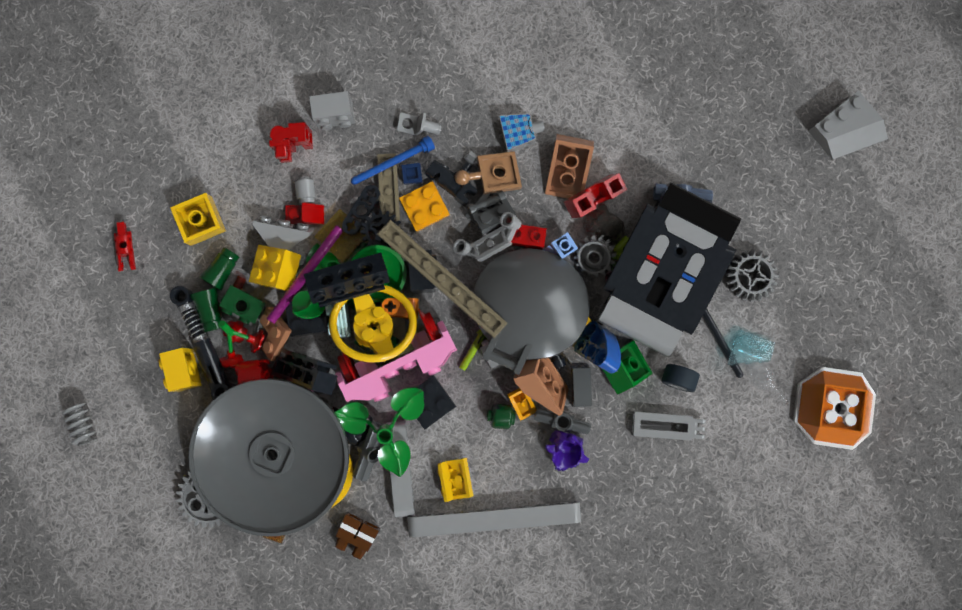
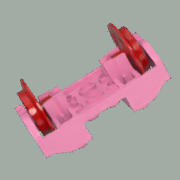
[335,308,457,402]

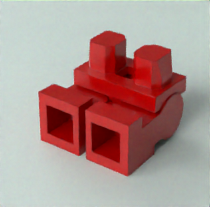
[269,122,313,163]

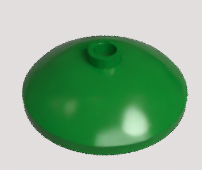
[351,245,407,302]

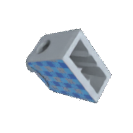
[499,114,545,152]

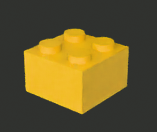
[170,193,226,246]
[248,245,301,291]
[158,348,202,392]

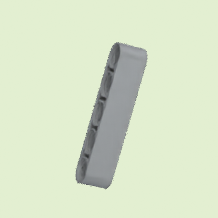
[386,420,415,518]

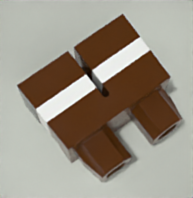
[335,512,381,559]

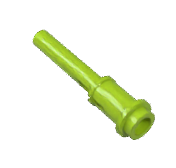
[459,329,487,371]

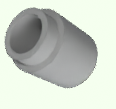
[294,176,316,205]

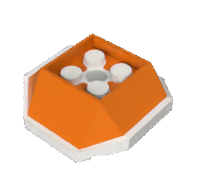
[793,367,876,450]

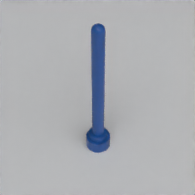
[351,136,435,185]

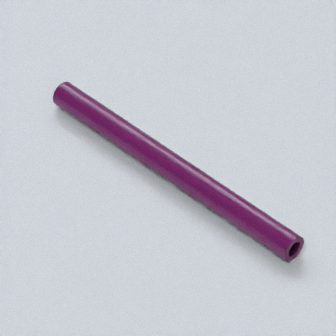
[266,225,343,324]

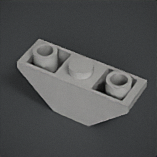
[252,216,314,250]

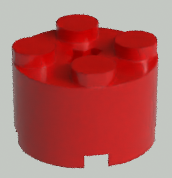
[235,359,274,386]

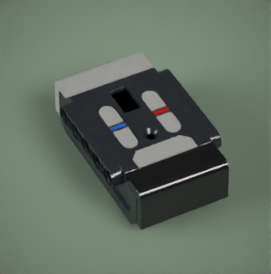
[596,182,741,357]

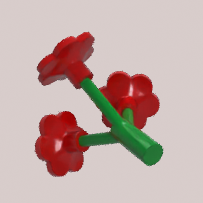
[218,320,264,368]

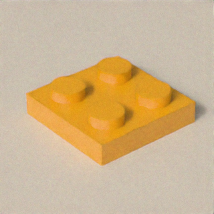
[399,181,450,232]

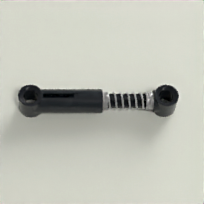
[170,286,232,400]

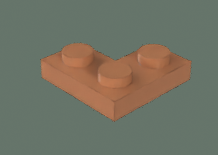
[259,307,292,361]

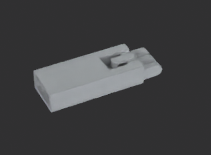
[632,411,706,441]

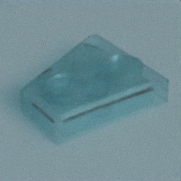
[727,329,775,365]

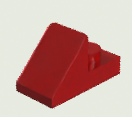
[285,203,324,225]

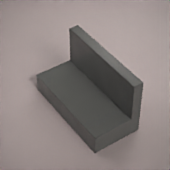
[571,368,592,407]

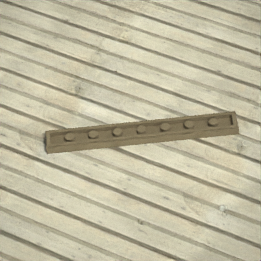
[377,220,508,339]

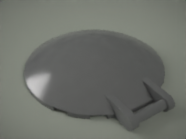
[474,249,590,375]

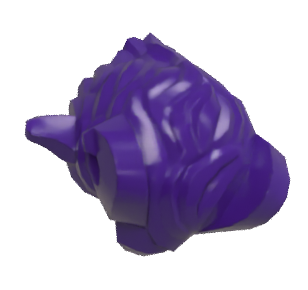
[545,430,589,472]

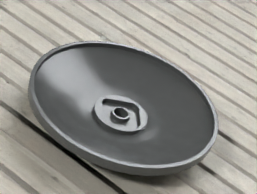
[189,378,349,537]

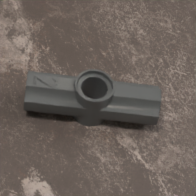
[352,421,383,481]

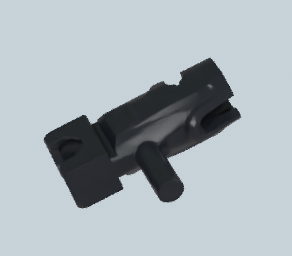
[425,160,477,207]

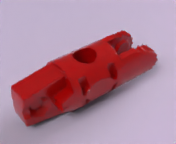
[113,222,136,271]

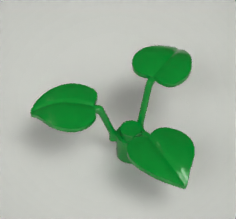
[292,243,380,319]
[335,387,424,477]

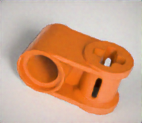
[381,298,419,319]

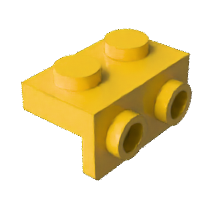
[437,458,473,502]

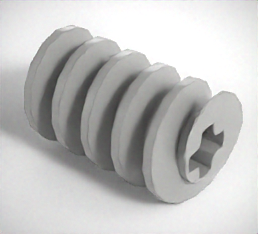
[62,403,98,446]

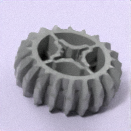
[725,250,779,302]

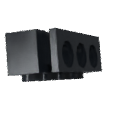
[304,252,390,308]
[271,348,338,395]

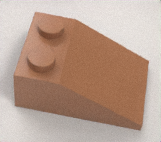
[545,134,594,199]
[513,358,569,416]

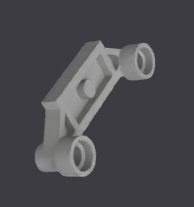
[453,212,521,262]

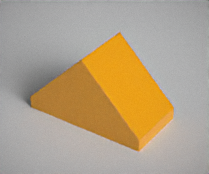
[507,388,536,421]

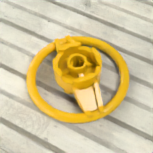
[329,285,417,363]

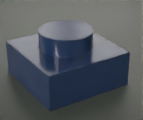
[401,163,423,185]

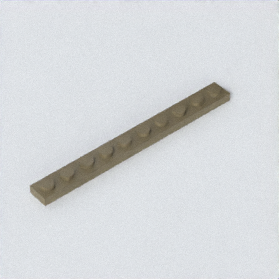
[377,153,406,343]

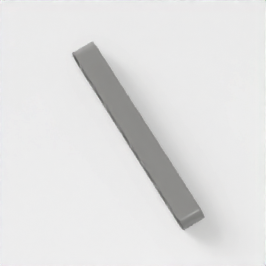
[407,501,582,537]

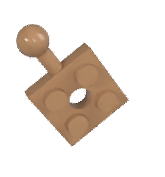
[455,151,522,194]

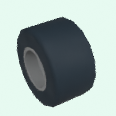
[661,364,700,392]

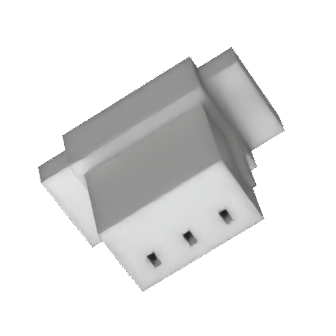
[464,151,478,166]

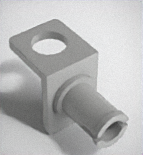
[396,113,441,136]

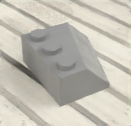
[808,90,888,160]

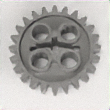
[176,471,222,528]

